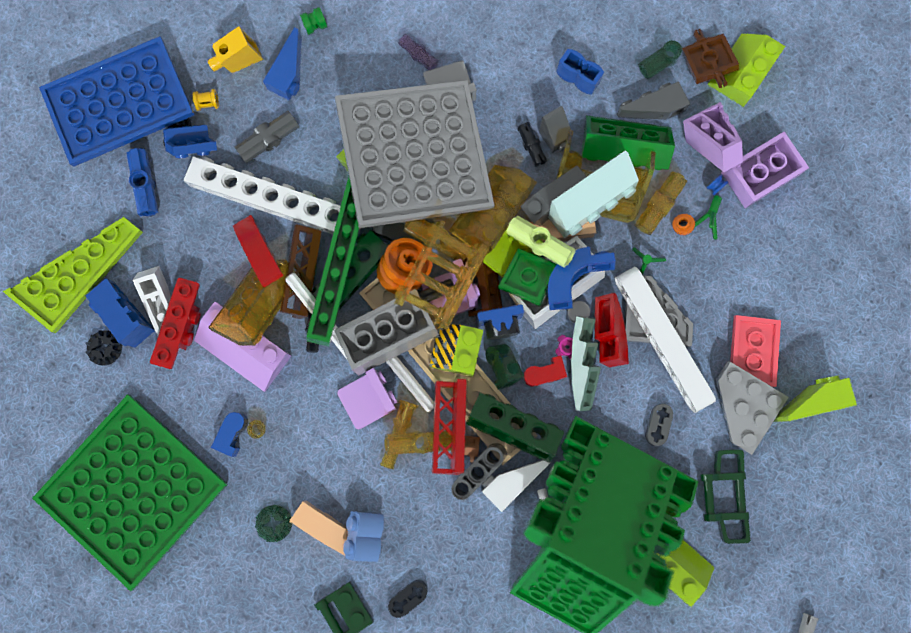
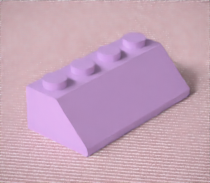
[194,302,291,392]

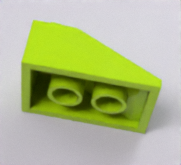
[773,375,857,422]

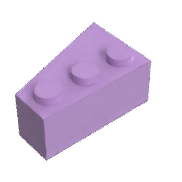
[683,102,743,172]

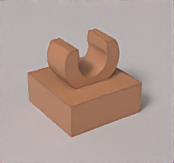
[465,435,480,462]

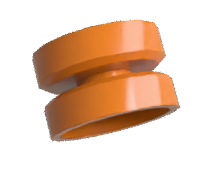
[376,238,433,296]

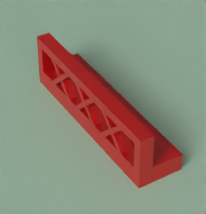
[432,379,467,475]

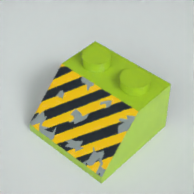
[429,323,483,377]

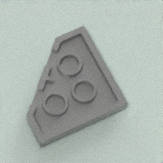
[624,275,693,347]
[716,361,789,455]

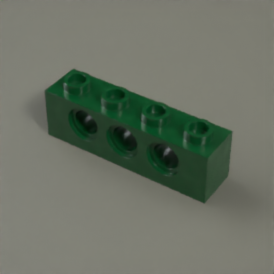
[312,231,388,310]
[466,393,564,463]

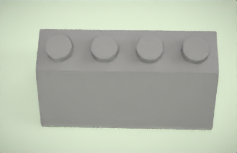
[334,289,439,376]

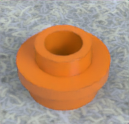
[672,214,695,235]

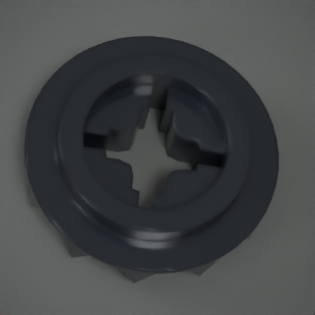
[85,330,122,366]

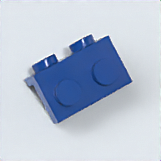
[163,124,217,158]

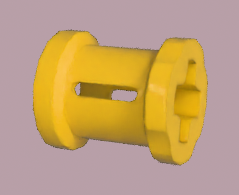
[193,89,219,111]

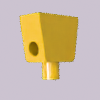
[207,26,263,73]

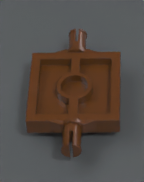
[682,29,739,88]

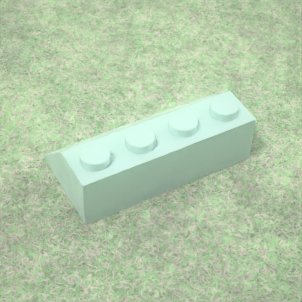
[548,150,639,238]

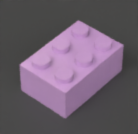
[721,132,809,208]

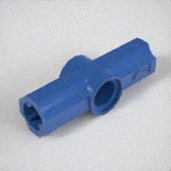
[126,148,159,216]

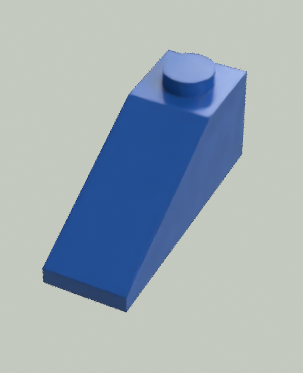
[263,27,302,101]

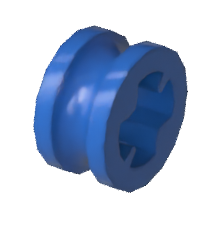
[707,175,729,195]

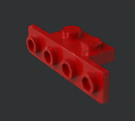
[150,278,201,369]

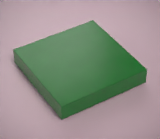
[498,248,557,306]

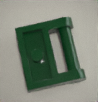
[314,581,374,633]

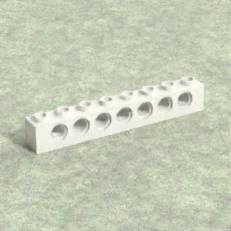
[183,156,341,234]

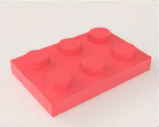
[730,315,781,387]

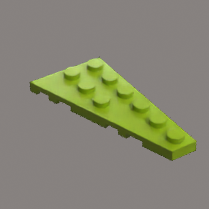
[3,217,143,334]

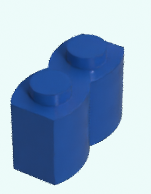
[556,49,604,95]

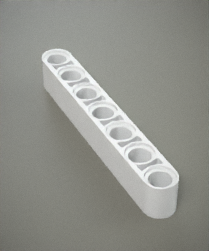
[615,267,716,413]

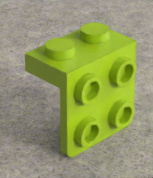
[483,224,543,278]

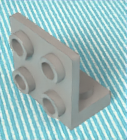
[423,61,477,102]

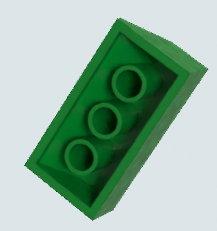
[582,115,675,170]

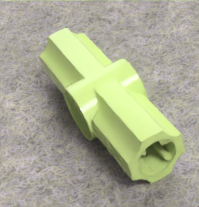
[506,216,575,267]

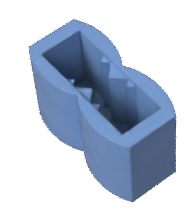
[343,511,384,562]

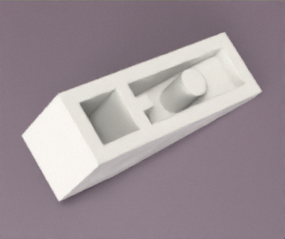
[133,266,171,336]
[481,460,551,512]

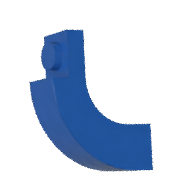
[548,247,615,311]

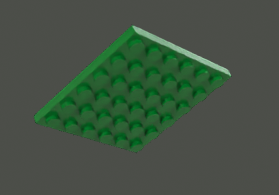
[32,394,228,592]

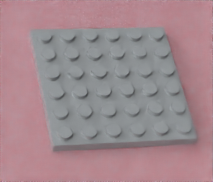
[335,80,494,228]

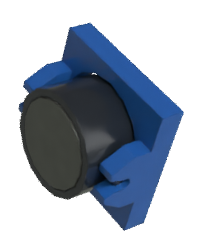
[476,304,524,340]

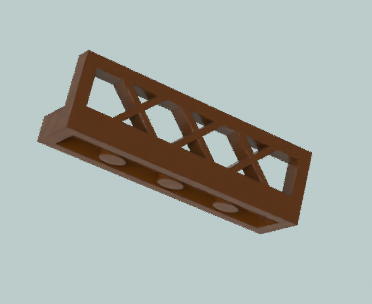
[280,224,322,319]
[458,225,502,317]

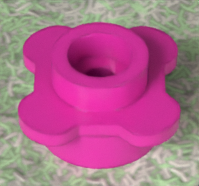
[555,335,573,359]

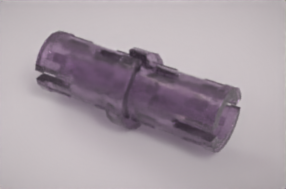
[398,34,439,70]

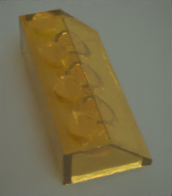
[449,165,537,257]
[208,259,300,346]

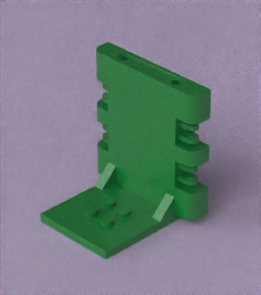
[510,416,699,633]

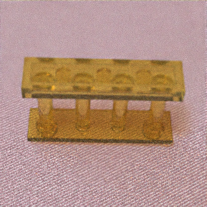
[394,220,490,330]

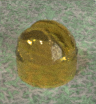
[247,420,266,439]

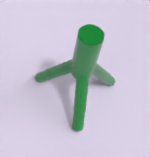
[695,196,722,240]
[632,247,666,275]

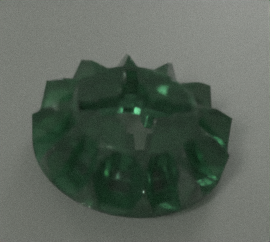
[255,505,292,542]

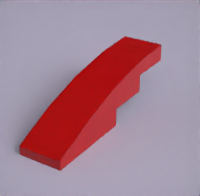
[233,215,284,287]

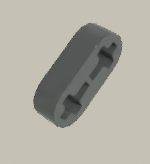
[645,404,673,446]

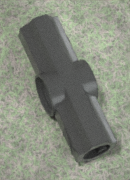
[235,111,299,164]

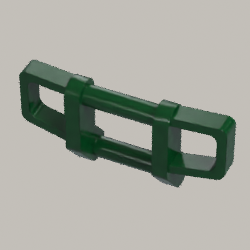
[700,450,751,544]

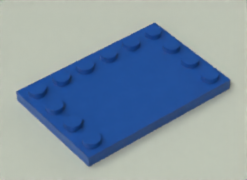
[39,36,195,167]

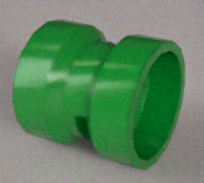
[300,7,328,35]

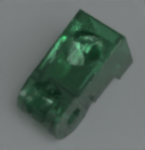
[485,344,525,390]

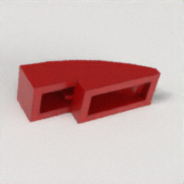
[595,293,629,368]

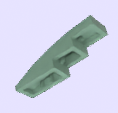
[571,316,601,411]

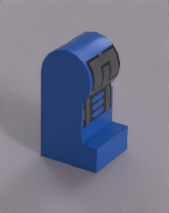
[211,412,248,457]

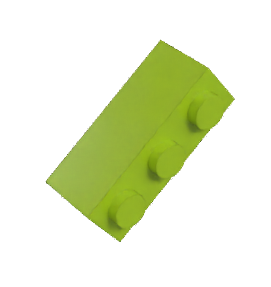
[707,33,785,107]
[657,540,714,607]

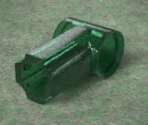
[638,40,682,80]

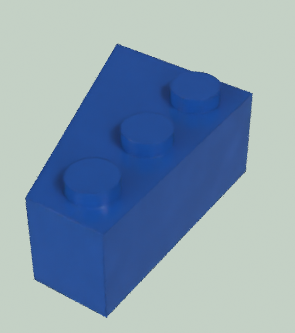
[86,278,155,348]

